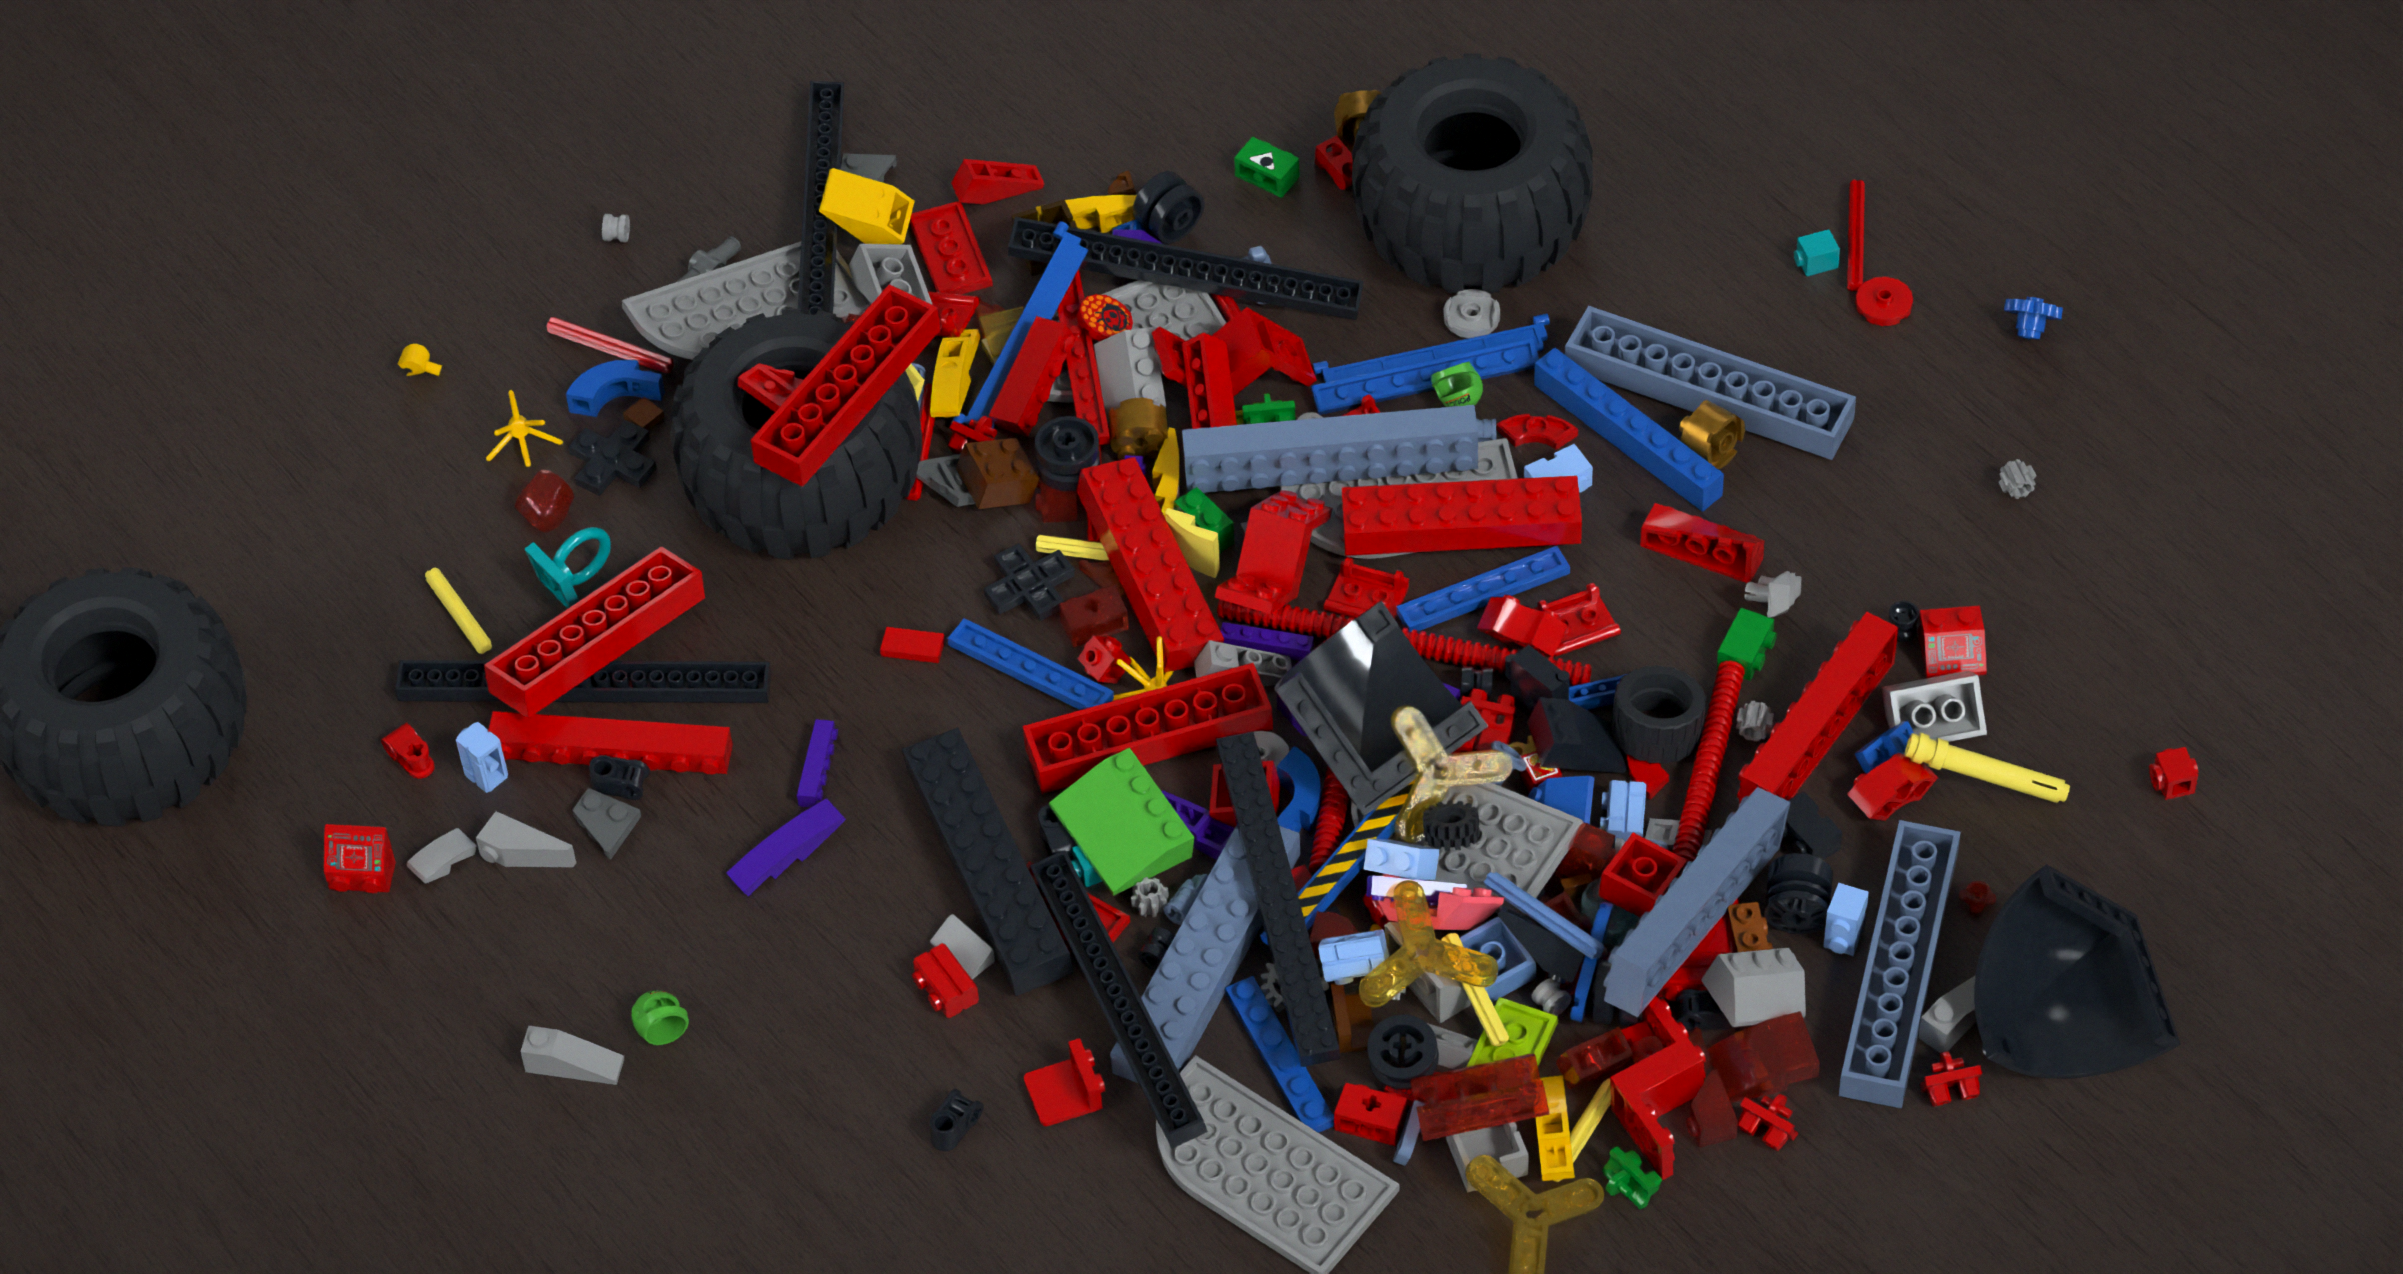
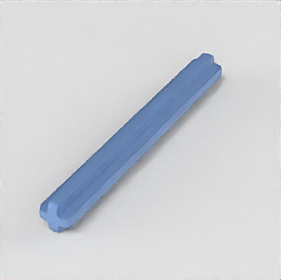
[1484,872,1604,959]

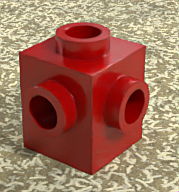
[1077,636,1132,684]

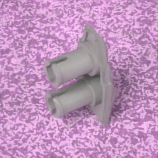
[1745,571,1801,618]

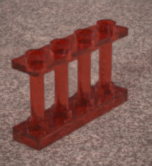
[1410,1053,1550,1141]

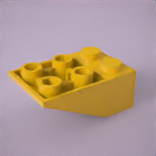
[819,168,914,245]

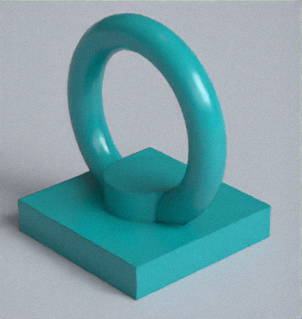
[524,527,611,609]

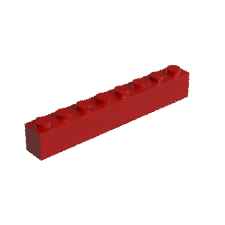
[488,711,733,775]

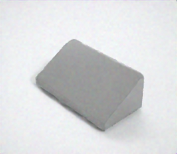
[930,914,995,980]
[1414,1023,1479,1073]

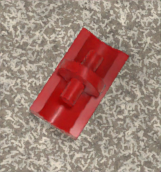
[948,416,997,454]
[1920,1051,1982,1107]
[1737,1094,1798,1151]

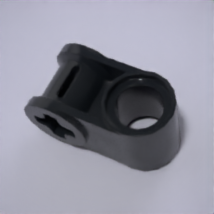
[589,755,650,800]
[1038,805,1078,860]
[1676,989,1732,1031]
[930,1089,984,1151]

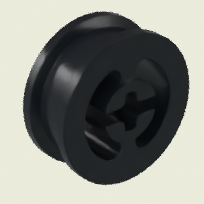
[1367,1014,1439,1090]

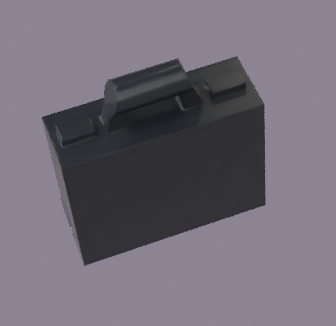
[1505,645,1570,717]

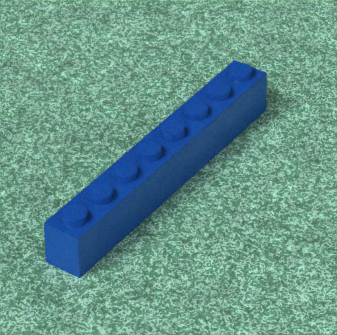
[1534,348,1724,512]

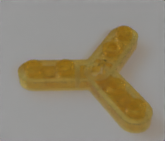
[1391,705,1512,843]
[1359,880,1498,1007]
[1465,1155,1604,1274]

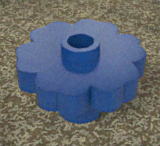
[2004,297,2063,340]

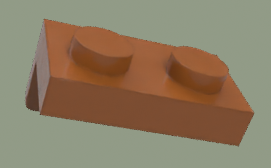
[1727,902,1773,952]

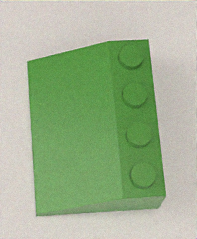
[1049,748,1194,896]

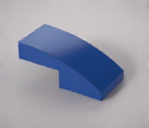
[1854,720,1915,774]

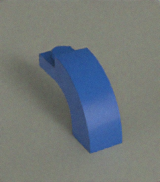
[566,360,665,417]
[1277,746,1321,833]

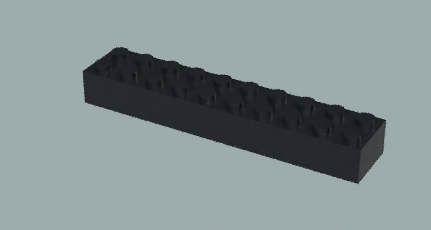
[902,727,1074,996]

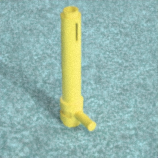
[1904,732,2070,803]

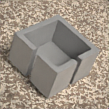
[1446,1103,1528,1193]

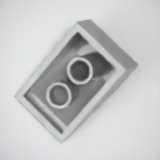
[848,244,933,305]

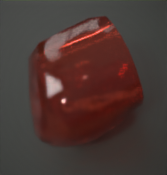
[515,469,574,533]

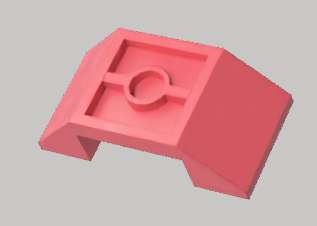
[1378,873,1504,930]

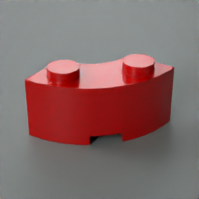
[1477,594,1568,657]
[1847,753,1938,821]

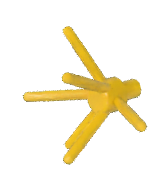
[486,390,563,467]
[1112,636,1174,701]

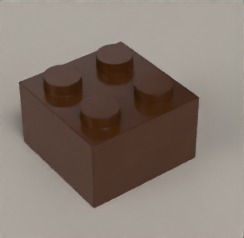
[956,438,1039,509]

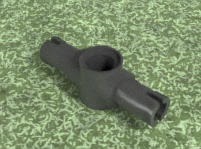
[675,236,741,283]

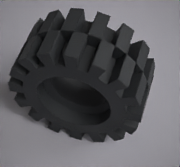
[1423,800,1480,851]

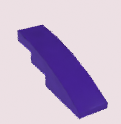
[1161,790,1235,860]
[726,798,846,896]

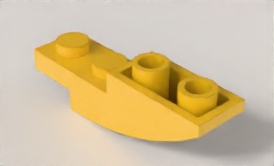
[930,329,980,418]
[1531,1075,1575,1181]

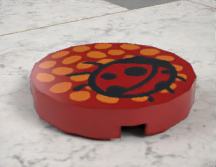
[1076,294,1133,341]

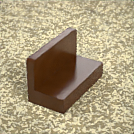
[1331,983,1374,1053]

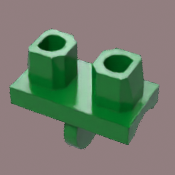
[1242,393,1296,425]
[1602,1146,1662,1209]

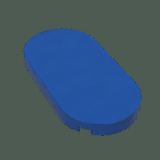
[1570,901,1613,1023]

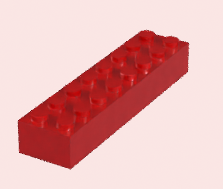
[751,284,940,487]
[1076,457,1224,673]
[1342,476,1582,556]
[484,546,705,718]
[1737,612,1898,805]
[1022,662,1273,794]

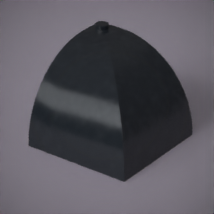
[1274,601,1488,816]
[1974,864,2181,1079]

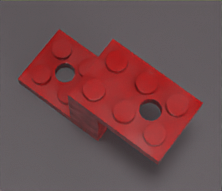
[1152,307,1317,397]
[1215,490,1333,614]
[1610,995,1706,1181]

